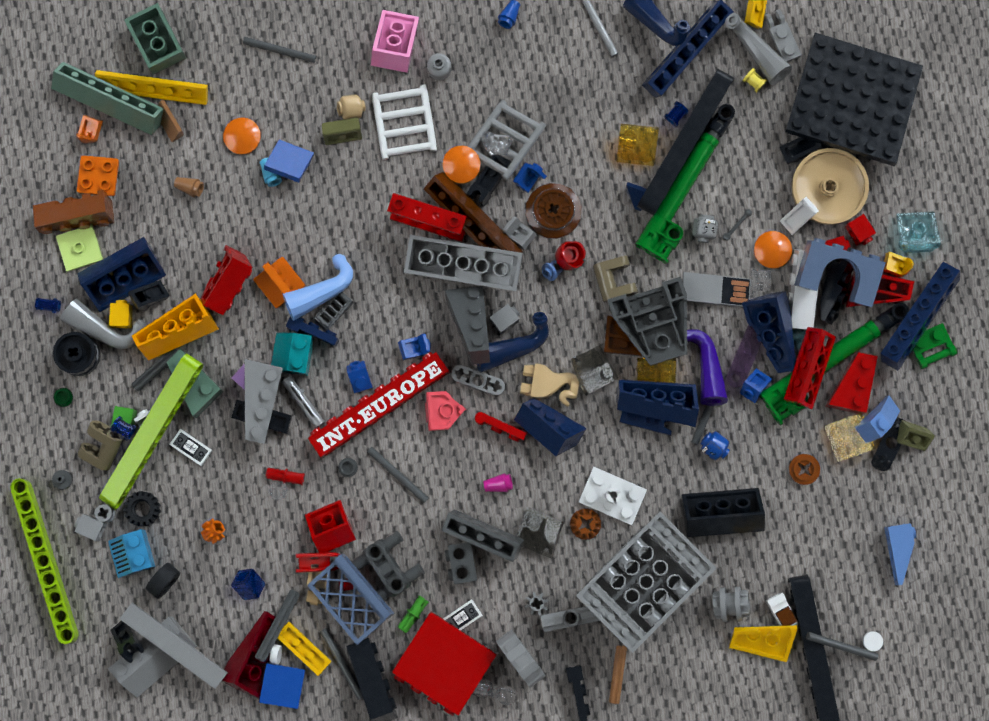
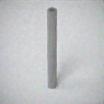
[581,0,619,57]

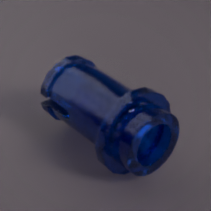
[35,298,61,313]

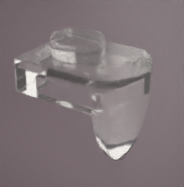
[482,132,513,156]

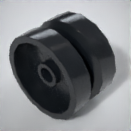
[53,332,101,376]

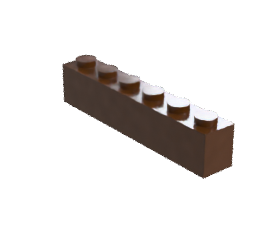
[424,172,523,253]

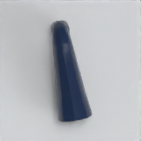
[623,0,690,46]
[476,312,549,373]

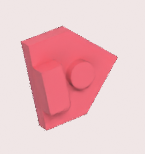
[425,391,466,431]

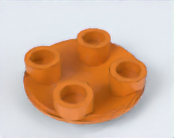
[223,118,261,154]
[443,146,480,184]
[754,231,792,269]

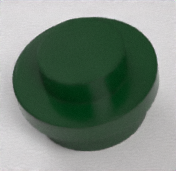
[53,388,73,407]

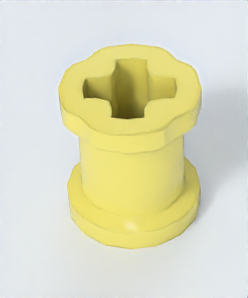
[742,68,768,93]

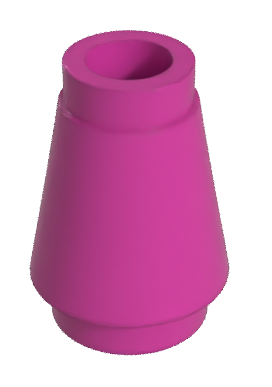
[483,473,513,492]

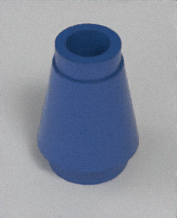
[498,0,520,29]

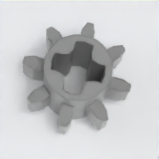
[525,592,549,616]

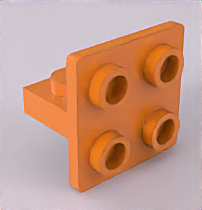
[77,155,119,196]
[253,257,306,309]

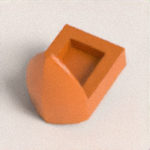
[76,115,103,143]

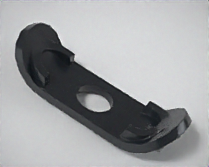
[871,417,905,471]

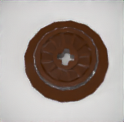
[525,183,582,239]

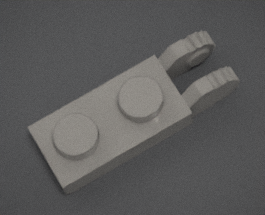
[764,9,801,62]

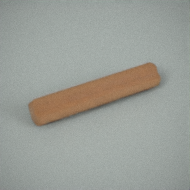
[609,645,627,704]

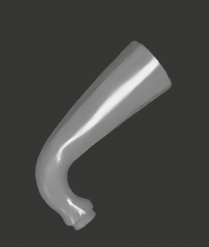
[725,13,792,85]
[59,298,148,349]

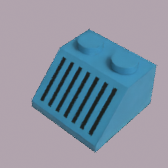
[108,529,156,578]

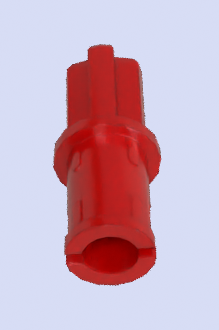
[266,468,305,486]

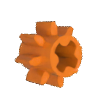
[200,518,225,544]

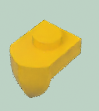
[883,251,914,277]

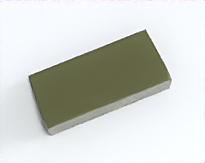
[322,118,362,145]
[897,420,935,451]

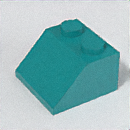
[271,333,314,376]

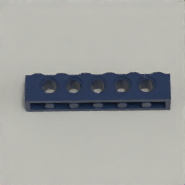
[642,0,734,98]
[880,262,960,371]

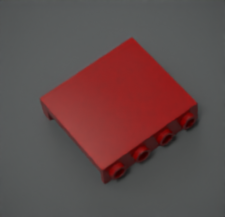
[392,611,497,716]

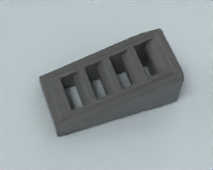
[314,292,353,330]

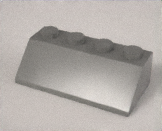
[108,616,197,698]

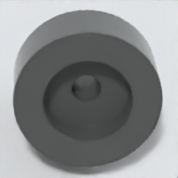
[52,470,73,490]

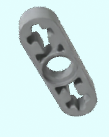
[451,365,505,396]

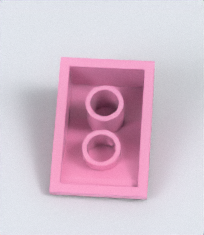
[371,10,419,73]

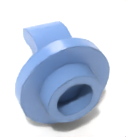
[542,260,563,281]

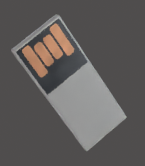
[682,272,751,307]

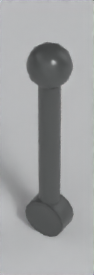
[723,209,752,240]

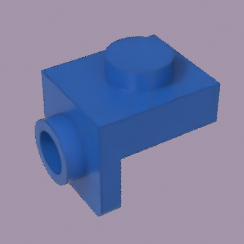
[513,163,547,193]
[398,334,430,360]
[346,361,373,393]

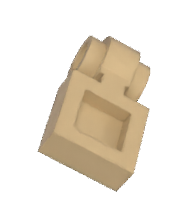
[306,567,327,606]

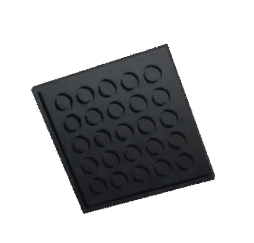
[785,32,923,167]

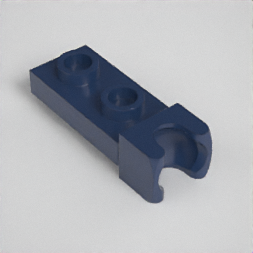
[286,316,339,347]
[620,411,672,436]

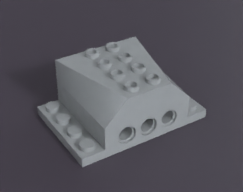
[576,512,716,653]

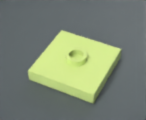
[56,225,103,272]

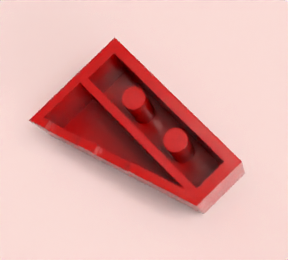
[200,245,253,315]
[846,271,914,307]
[825,352,878,415]

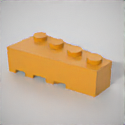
[132,293,219,361]

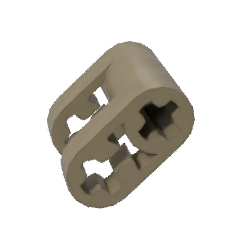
[593,256,638,302]
[78,420,123,471]

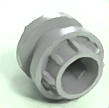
[712,586,750,622]

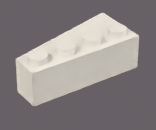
[788,249,818,329]

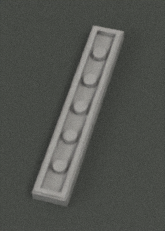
[120,602,228,689]

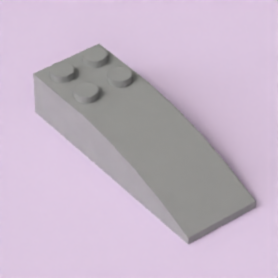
[404,235,523,291]

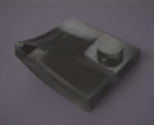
[571,345,618,396]
[516,507,564,558]

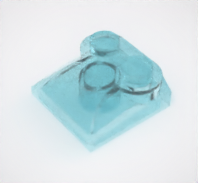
[896,212,941,253]

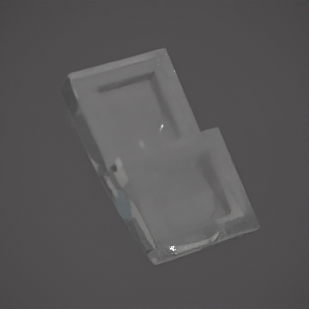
[750,269,771,299]

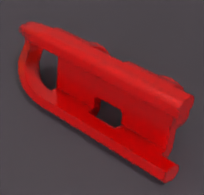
[295,552,340,573]

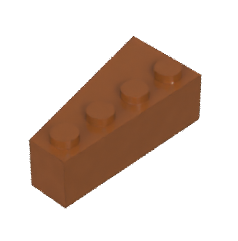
[33,190,114,234]

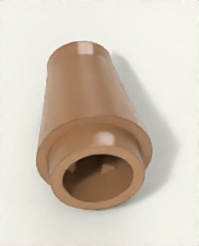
[174,177,204,197]

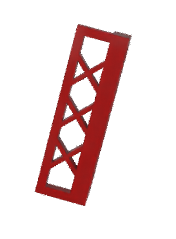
[784,327,836,409]

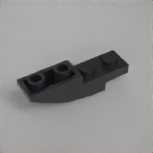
[821,247,854,325]

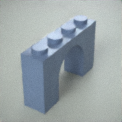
[794,238,886,307]

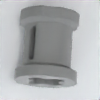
[94,504,116,522]

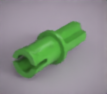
[398,595,429,633]

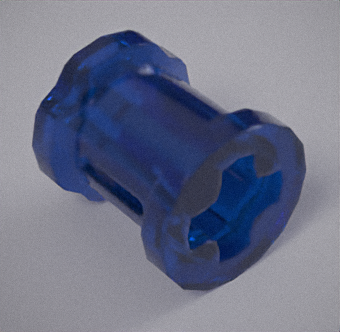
[664,101,689,127]
[110,416,136,441]

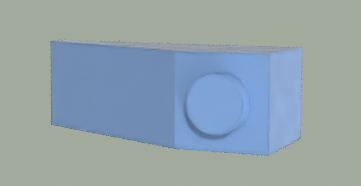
[855,395,900,443]
[884,523,916,585]

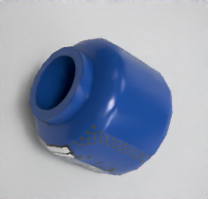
[700,431,730,460]

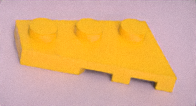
[729,625,797,662]

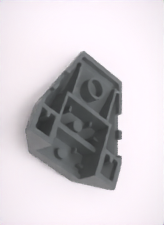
[607,277,687,366]

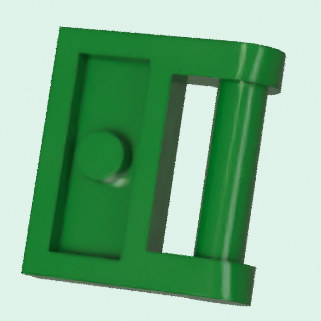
[912,323,957,369]

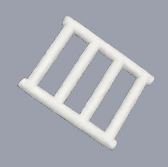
[372,84,437,160]

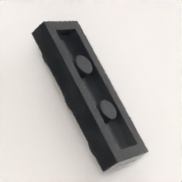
[231,400,293,434]

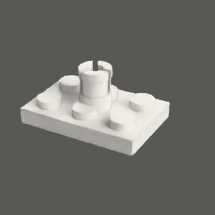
[579,467,647,525]

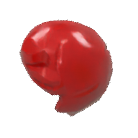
[555,241,586,271]

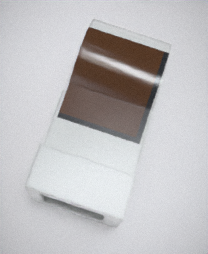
[765,593,798,626]

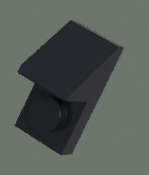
[128,280,169,311]

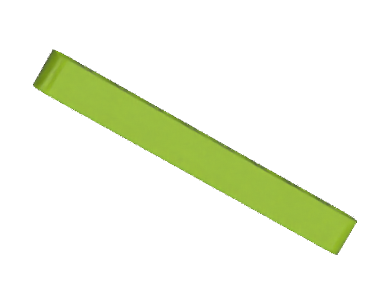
[99,354,203,510]
[10,478,79,644]

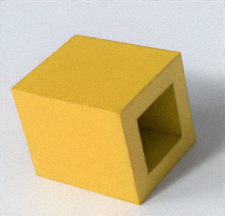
[109,300,133,329]

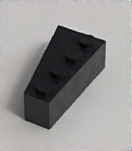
[346,638,398,721]

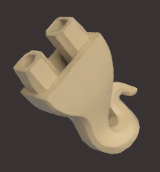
[520,363,580,407]

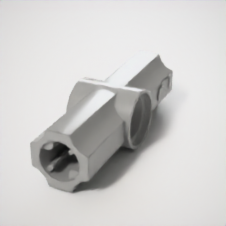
[540,606,600,632]

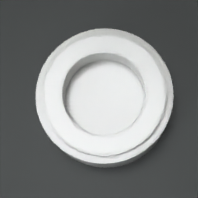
[862,631,883,651]
[269,644,283,665]

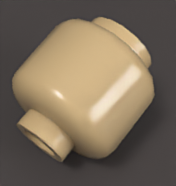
[337,94,366,119]

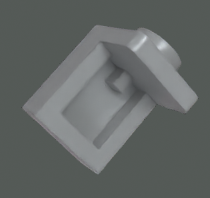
[503,216,537,250]

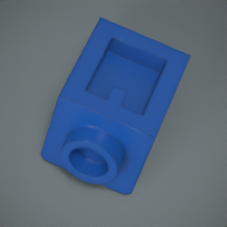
[740,368,772,403]

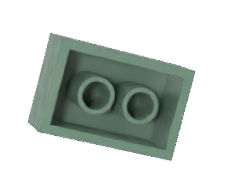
[124,3,186,75]

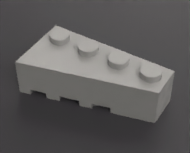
[244,358,283,444]

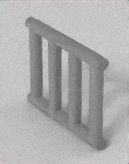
[467,100,547,180]

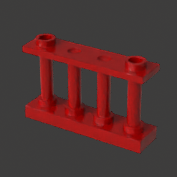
[387,193,467,243]

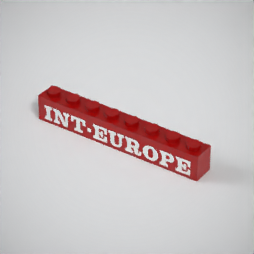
[308,352,450,458]

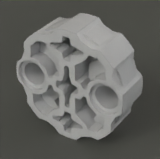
[496,629,546,688]

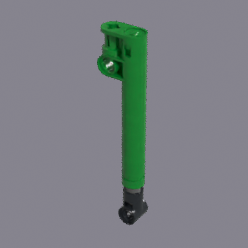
[635,104,735,264]
[759,303,909,426]

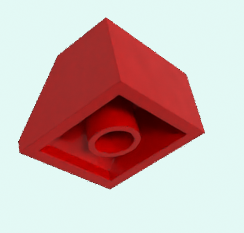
[305,500,356,553]

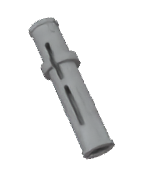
[281,375,325,429]

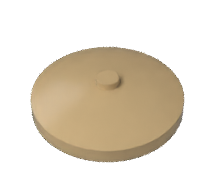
[791,148,869,225]

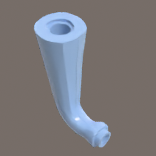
[283,254,353,321]

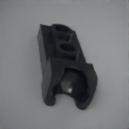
[467,152,511,207]
[110,620,144,663]
[566,665,590,721]

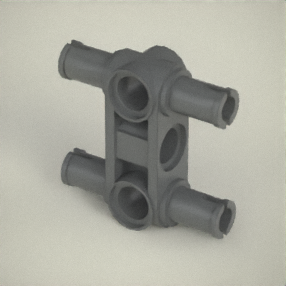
[352,531,425,600]

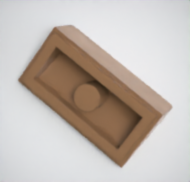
[158,100,184,142]

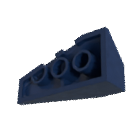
[742,291,796,373]

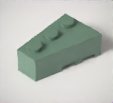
[167,349,224,418]

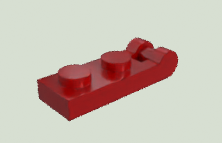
[475,412,527,443]

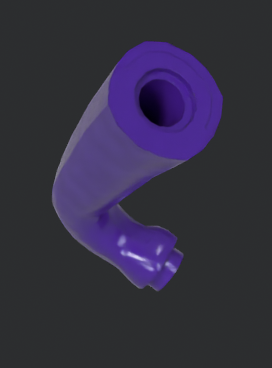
[687,329,728,406]

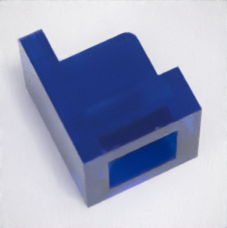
[231,569,265,600]

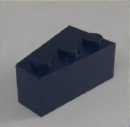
[514,398,587,456]

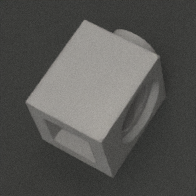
[489,304,520,334]
[74,514,107,541]

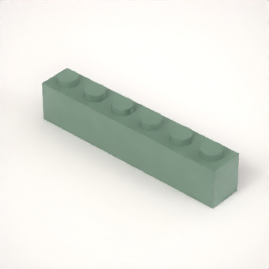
[51,62,164,135]

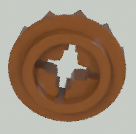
[789,454,820,485]
[570,509,601,540]

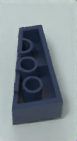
[616,380,699,427]

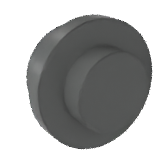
[338,458,358,477]

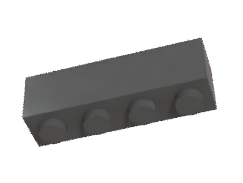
[442,509,524,562]

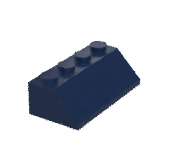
[77,237,166,312]

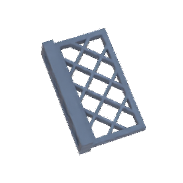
[307,554,395,645]

